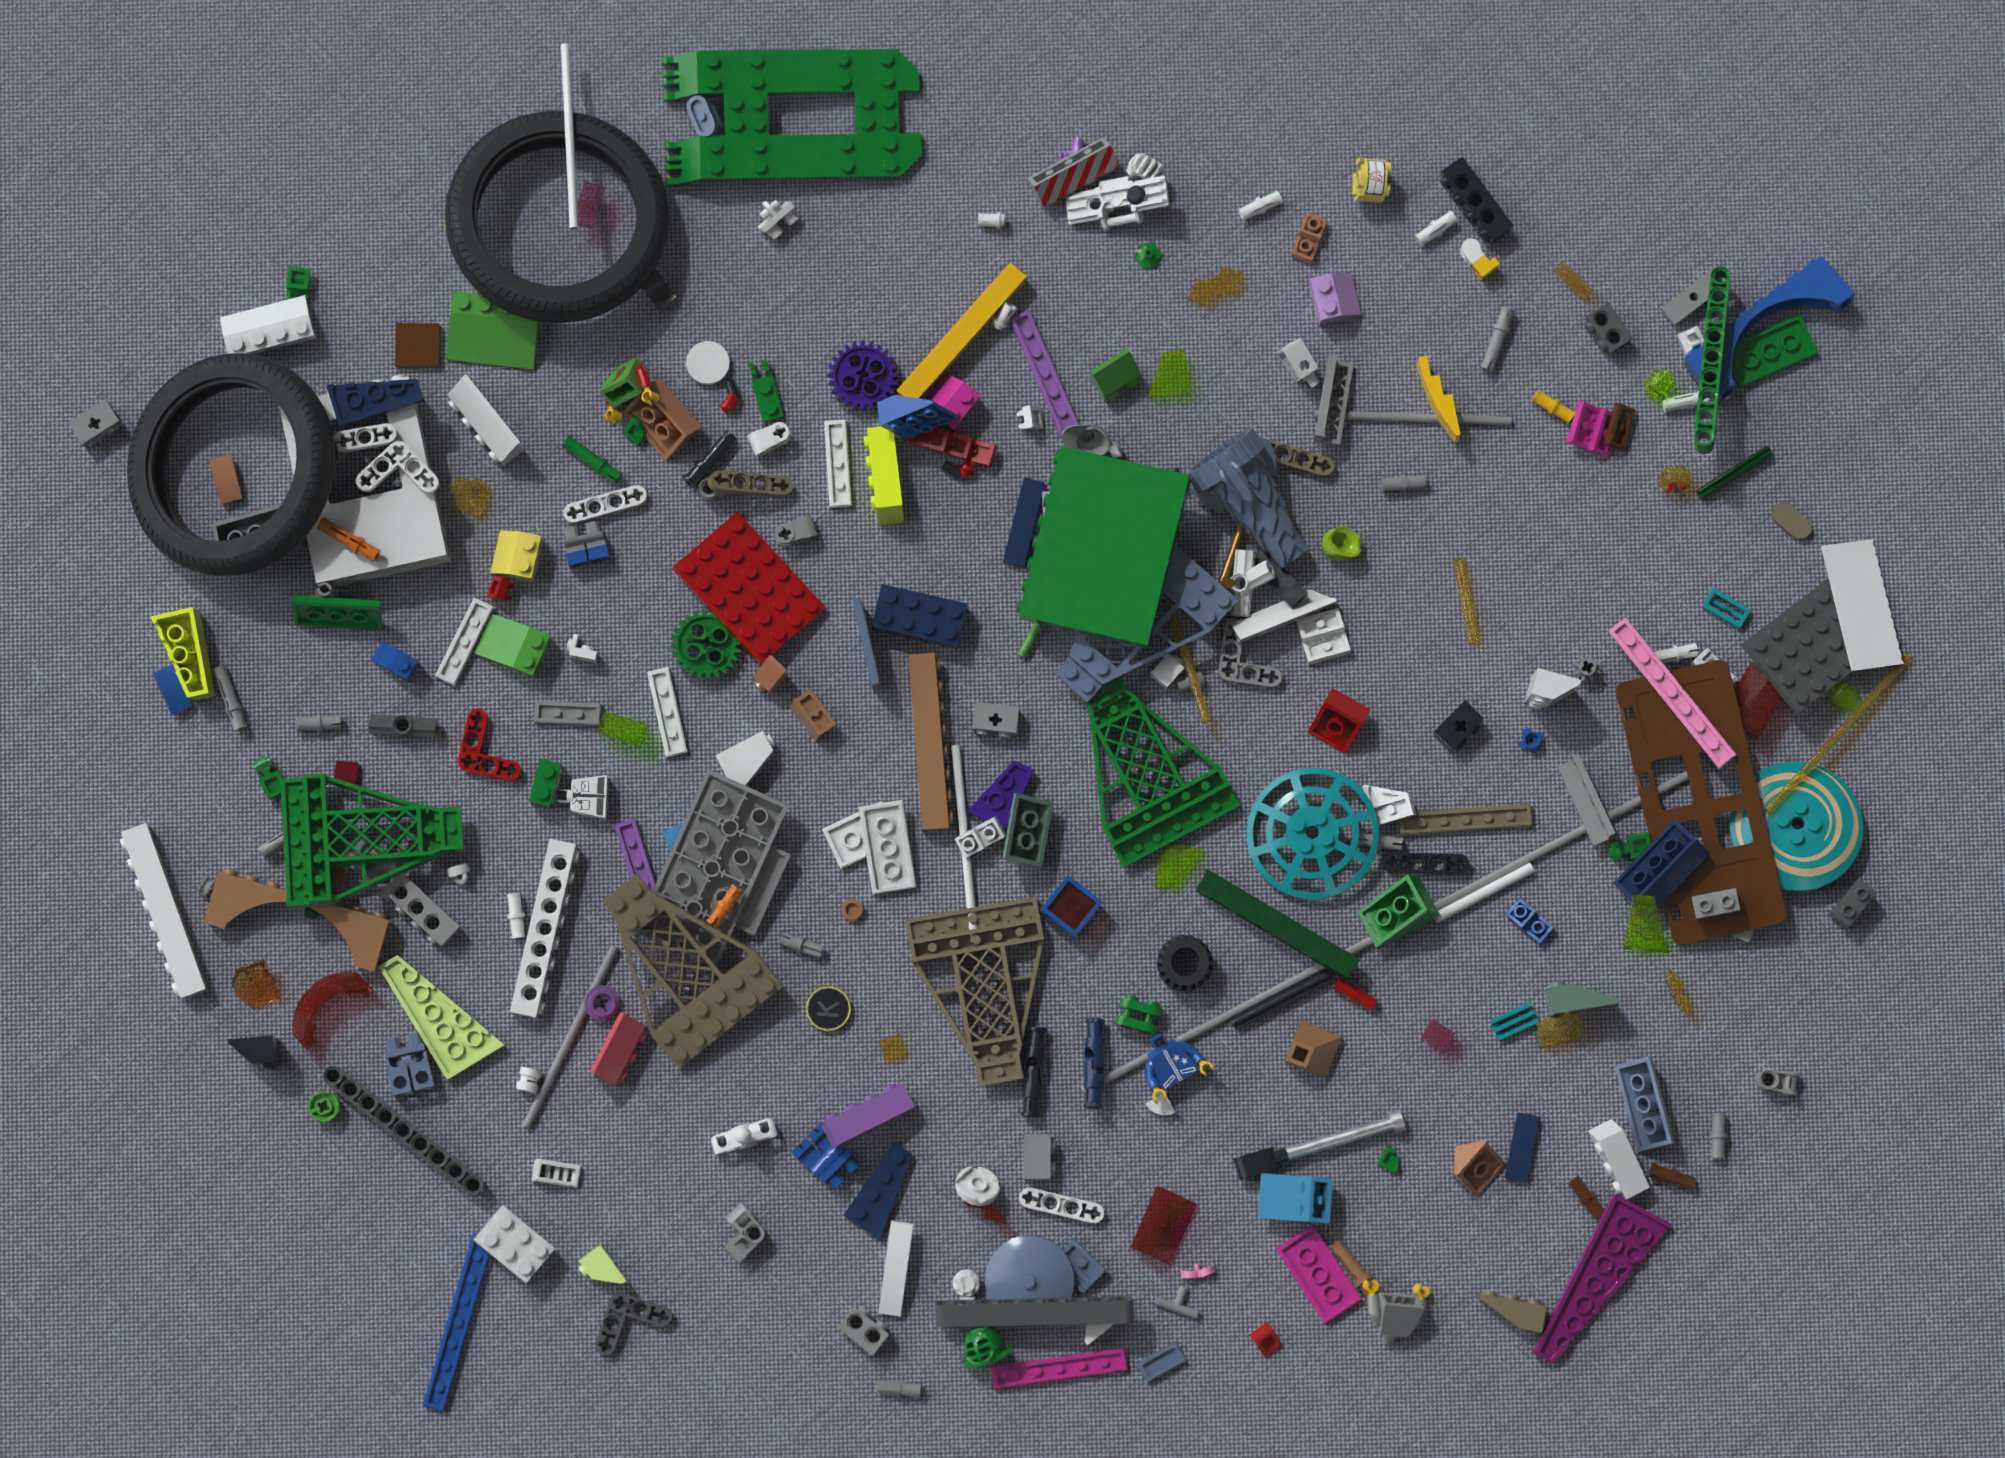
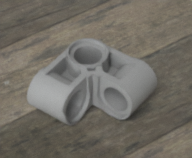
[724,1202,766,1264]

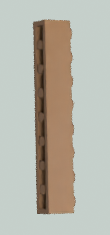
[908,653,953,832]

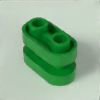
[1114,995,1163,1035]

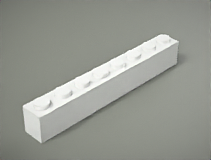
[120,823,209,1000]

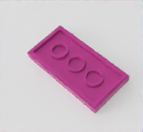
[1276,1225,1362,1324]

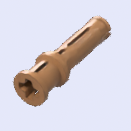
[1329,1239,1384,1301]

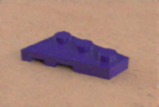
[966,760,1034,830]

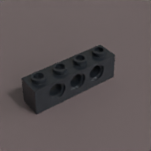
[1439,156,1514,245]

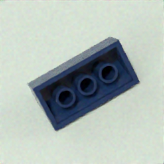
[1613,819,1711,917]

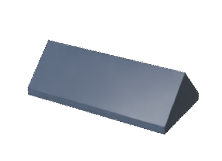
[1615,1056,1674,1152]

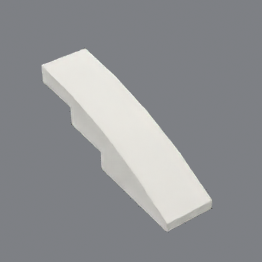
[878,1221,913,1317]

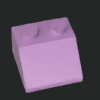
[1309,273,1362,325]

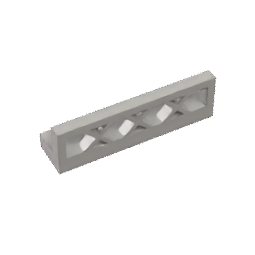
[1314,354,1353,447]
[1557,754,1615,847]

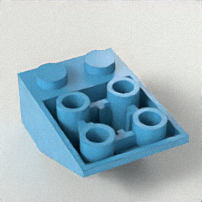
[1258,1173,1333,1224]

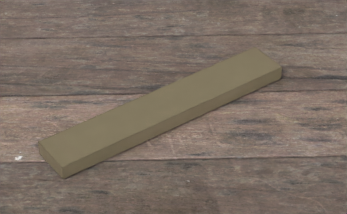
[1399,804,1533,836]

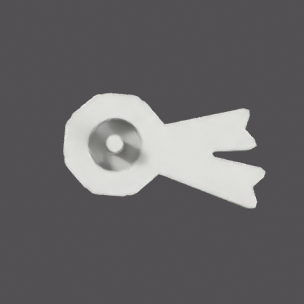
[953,1269,980,1300]

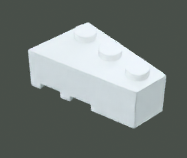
[1588,1119,1650,1199]

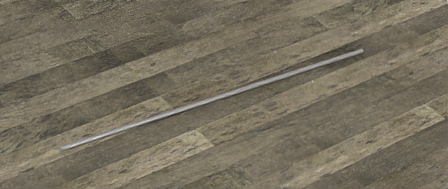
[1080,771,1689,1095]

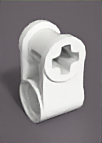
[747,422,791,457]

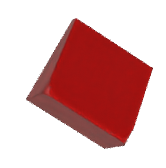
[1250,1323,1283,1357]

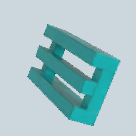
[1701,587,1751,629]
[1489,1002,1539,1041]

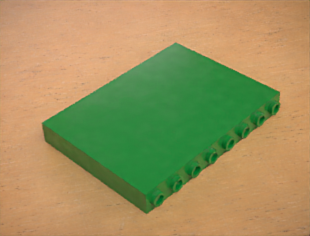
[1016,446,1191,649]

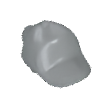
[1062,423,1122,458]

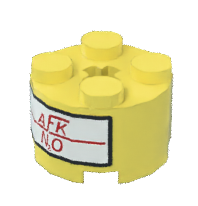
[1352,158,1391,203]

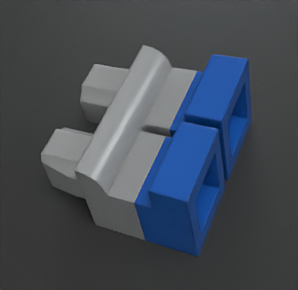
[564,521,610,569]

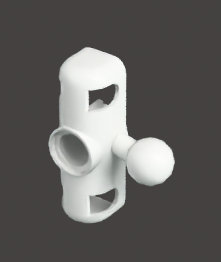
[711,1118,778,1156]

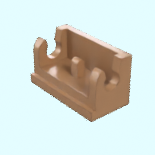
[790,689,836,742]

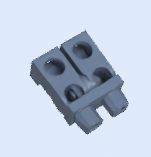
[384,1032,437,1098]

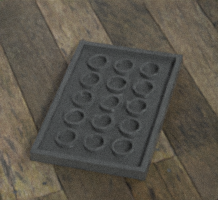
[1741,578,1852,714]

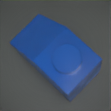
[371,642,420,683]

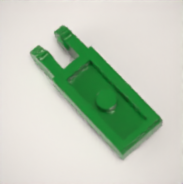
[749,359,784,423]

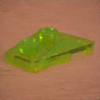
[1154,844,1204,890]

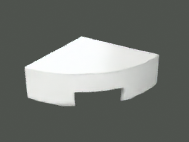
[1145,1095,1176,1115]

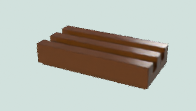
[1604,403,1636,451]

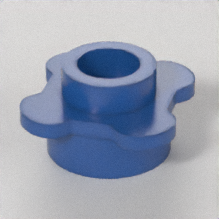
[1519,728,1544,753]

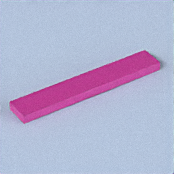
[991,1348,1127,1389]

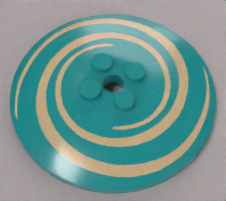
[1729,761,1863,892]

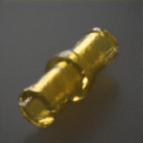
[1553,261,1594,301]

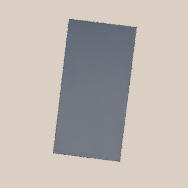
[852,597,881,691]

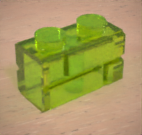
[598,712,648,748]

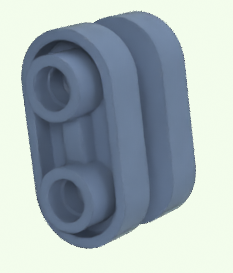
[687,96,725,136]

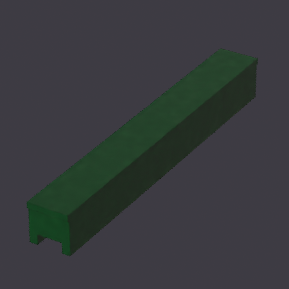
[1196,869,1360,981]

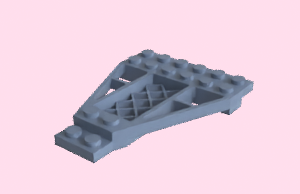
[1054,545,1238,704]

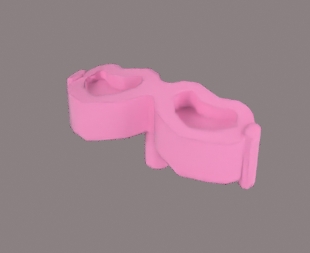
[1180,1263,1216,1279]

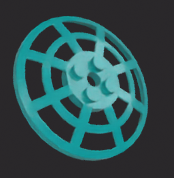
[1247,768,1379,900]

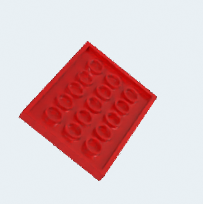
[672,512,826,666]

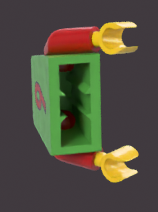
[599,358,659,423]

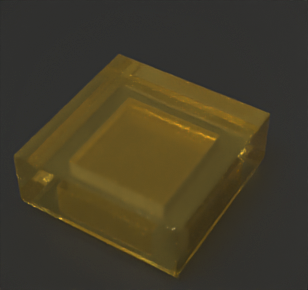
[879,1034,906,1062]

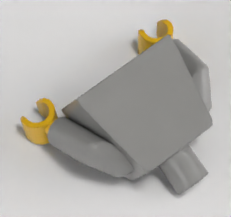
[1363,1280,1430,1345]

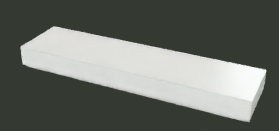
[824,419,852,508]
[435,598,494,686]
[647,667,688,758]

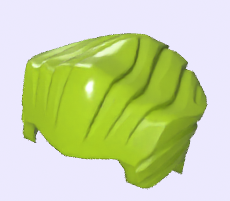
[1322,526,1361,561]

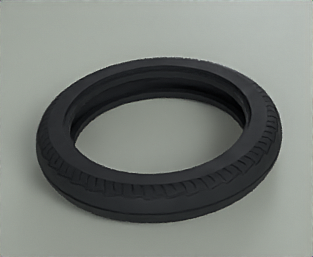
[445,111,669,323]
[127,353,335,576]

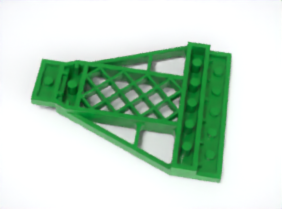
[1083,677,1240,868]
[281,773,464,908]

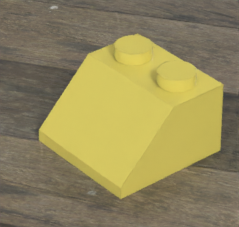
[490,530,543,583]

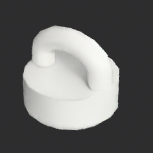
[447,863,470,885]

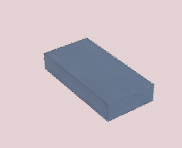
[1136,1341,1186,1383]

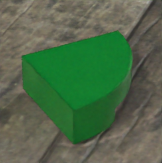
[622,415,645,447]
[1377,1144,1399,1175]

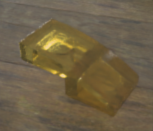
[1664,969,1694,1016]

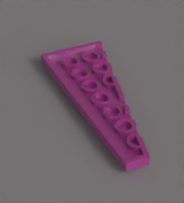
[1532,1193,1672,1364]

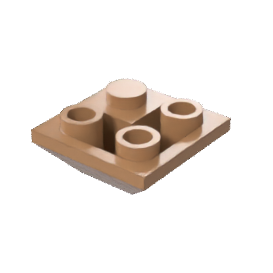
[1284,1021,1342,1079]

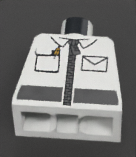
[1276,338,1320,389]
[558,775,609,820]

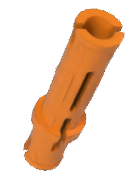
[317,517,381,562]

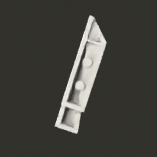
[1230,590,1337,643]

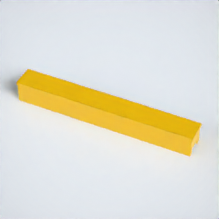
[896,263,1027,399]

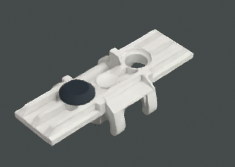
[1065,176,1169,230]

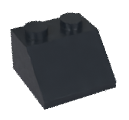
[228,1035,280,1070]

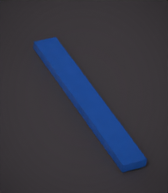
[422,1232,490,1412]

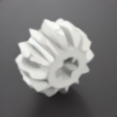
[1126,153,1165,181]

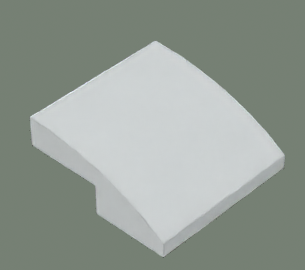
[1296,608,1351,665]

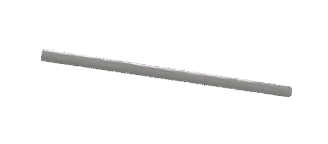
[1314,410,1512,426]
[522,945,619,1128]

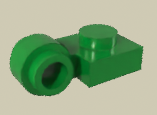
[253,756,283,800]
[1608,831,1651,860]

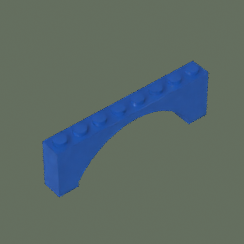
[1684,256,1855,403]

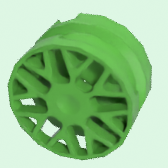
[308,1091,341,1123]

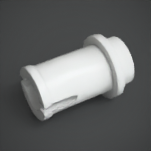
[978,212,1005,229]
[991,301,1017,330]

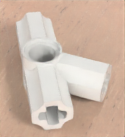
[1230,550,1276,617]

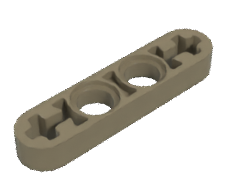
[1264,438,1334,478]
[708,470,793,498]

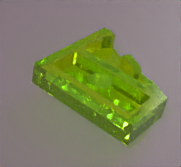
[1148,349,1191,399]

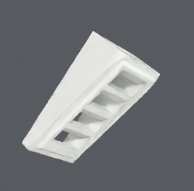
[531,1159,581,1188]

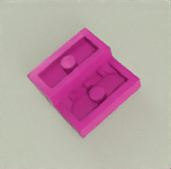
[1566,401,1612,458]

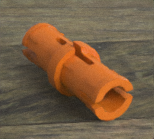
[706,884,744,929]

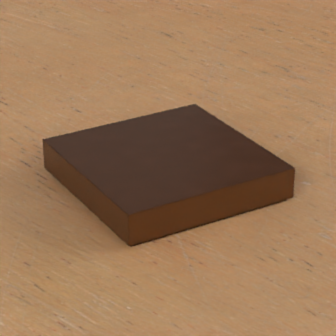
[395,323,440,368]

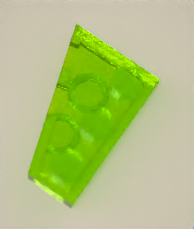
[1623,895,1667,953]

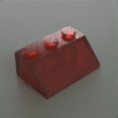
[1734,662,1782,741]
[1129,1186,1197,1266]

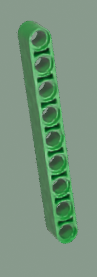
[1694,266,1730,454]

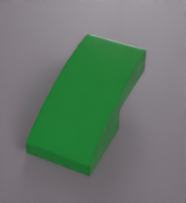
[286,266,311,304]

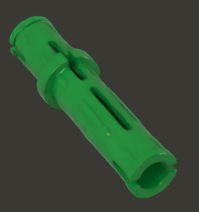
[562,435,623,485]

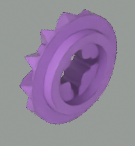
[583,985,619,1021]

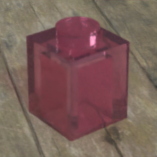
[1419,1019,1456,1053]

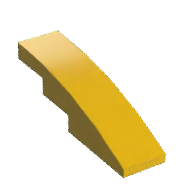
[1417,356,1460,443]

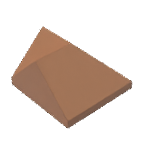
[1451,1140,1506,1197]

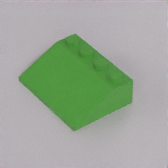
[447,291,540,370]

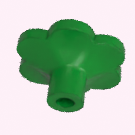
[1135,242,1162,269]

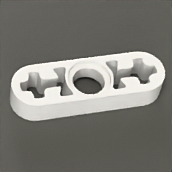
[334,423,397,452]

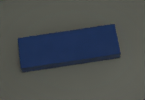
[1504,1112,1539,1183]

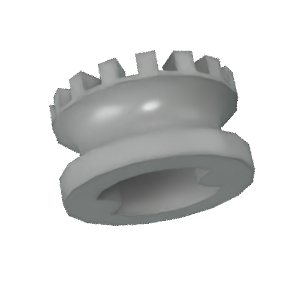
[196,875,216,897]

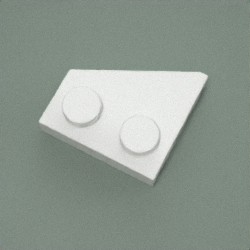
[1362,785,1416,826]

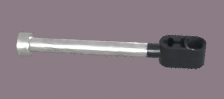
[1233,1109,1406,1180]

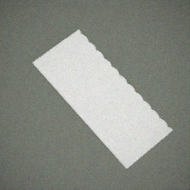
[1821,539,1904,671]

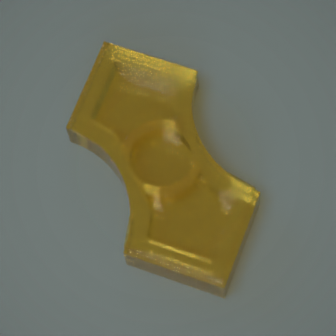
[1188,266,1244,307]

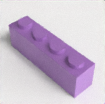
[822,1083,915,1150]

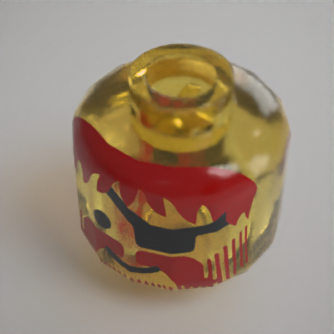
[1657,464,1692,494]

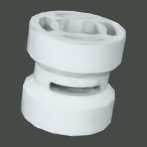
[516,1067,542,1094]

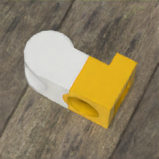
[1460,238,1500,281]

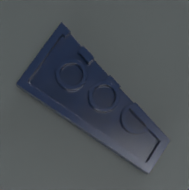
[326,379,424,428]
[843,1142,913,1241]

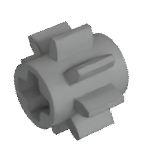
[1572,655,1600,682]

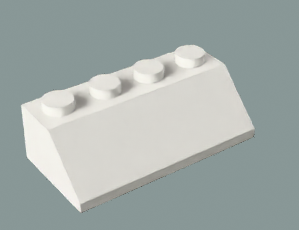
[220,295,317,354]
[447,375,524,466]

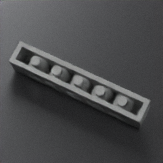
[346,839,462,948]

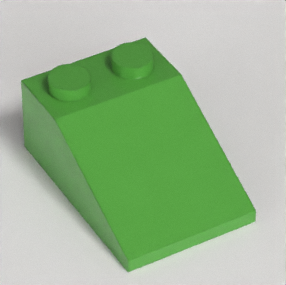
[474,613,552,679]

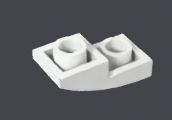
[955,816,1006,858]

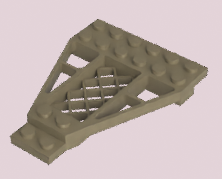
[602,873,783,1069]
[905,897,1044,1087]

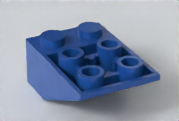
[877,395,959,440]

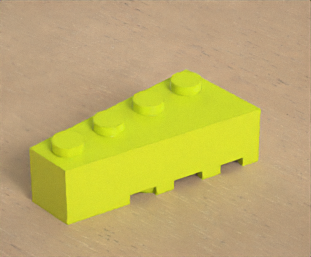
[863,427,904,526]
[151,607,216,701]

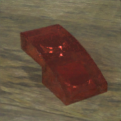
[964,1201,1006,1224]

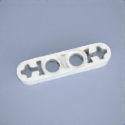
[563,485,647,524]
[1019,1188,1104,1223]

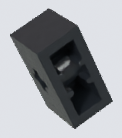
[1433,700,1484,752]

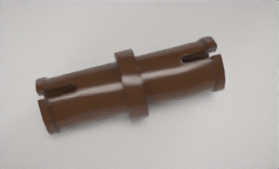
[1649,1163,1696,1191]
[1567,1175,1605,1219]

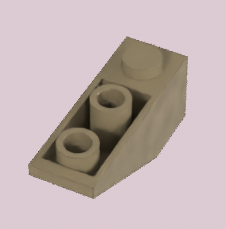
[1478,1291,1547,1333]

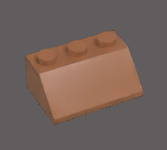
[623,378,702,461]

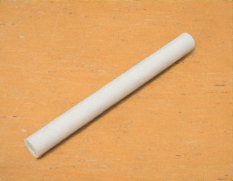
[1434,863,1535,923]

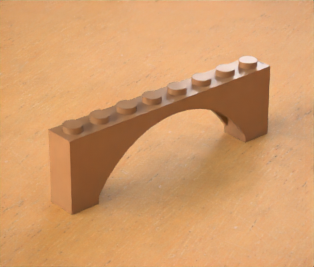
[204,868,392,972]

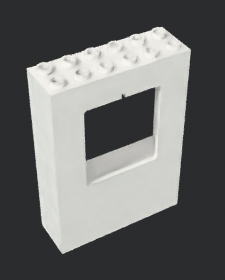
[279,375,451,588]

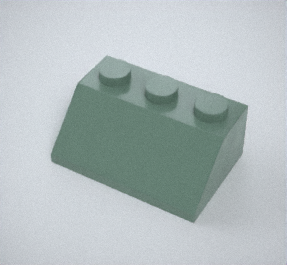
[1003,793,1054,868]

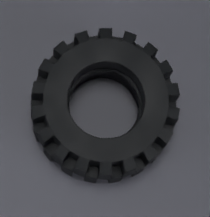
[1157,934,1213,992]

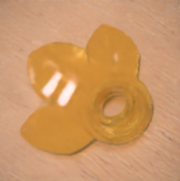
[448,478,489,518]

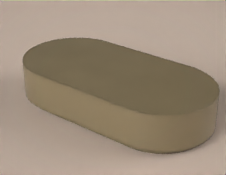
[1772,503,1811,540]

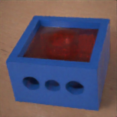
[1039,875,1102,939]

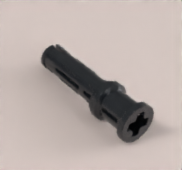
[681,430,737,490]

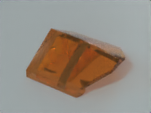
[232,959,281,1009]

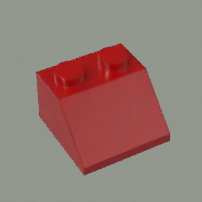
[1307,688,1371,754]

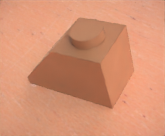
[753,655,788,695]

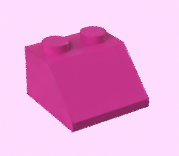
[925,373,981,433]

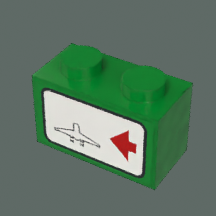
[529,758,563,809]

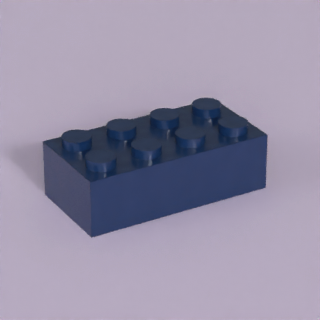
[871,584,968,650]

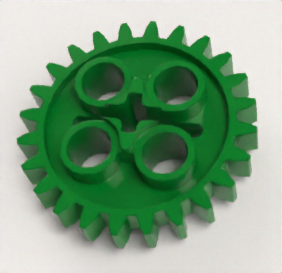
[670,609,741,681]

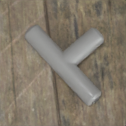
[1155,1286,1199,1319]

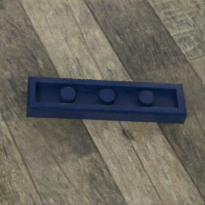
[1003,477,1045,568]

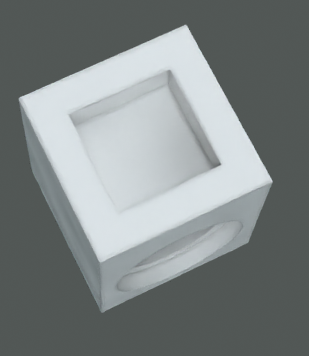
[1150,654,1185,690]

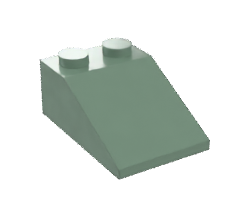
[1545,981,1620,1017]

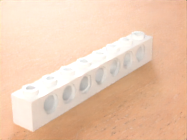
[510,839,580,1019]

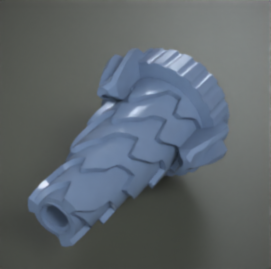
[1186,427,1308,568]

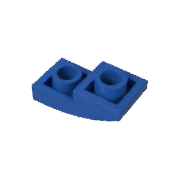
[152,664,192,715]
[1505,898,1555,946]

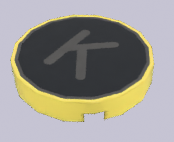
[806,986,851,1031]

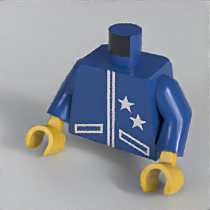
[1145,1034,1214,1104]

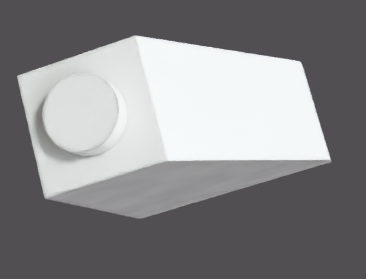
[716,731,775,786]

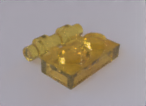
[1536,1012,1583,1049]

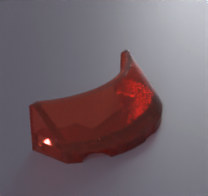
[292,972,373,1050]

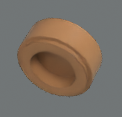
[841,899,863,922]

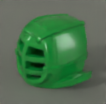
[962,1326,1015,1369]

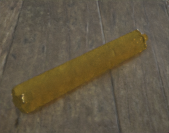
[1453,558,1480,644]

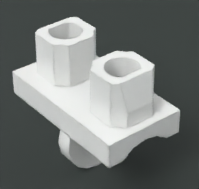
[757,200,798,239]

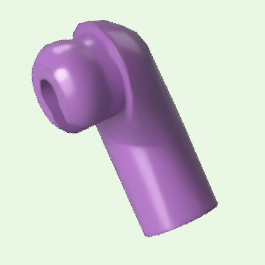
[1059,137,1084,161]

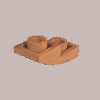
[1291,213,1327,264]
[209,454,242,504]

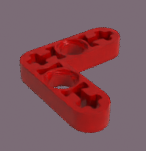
[458,709,522,781]

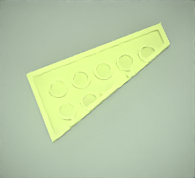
[378,955,505,1080]

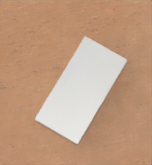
[858,800,916,894]

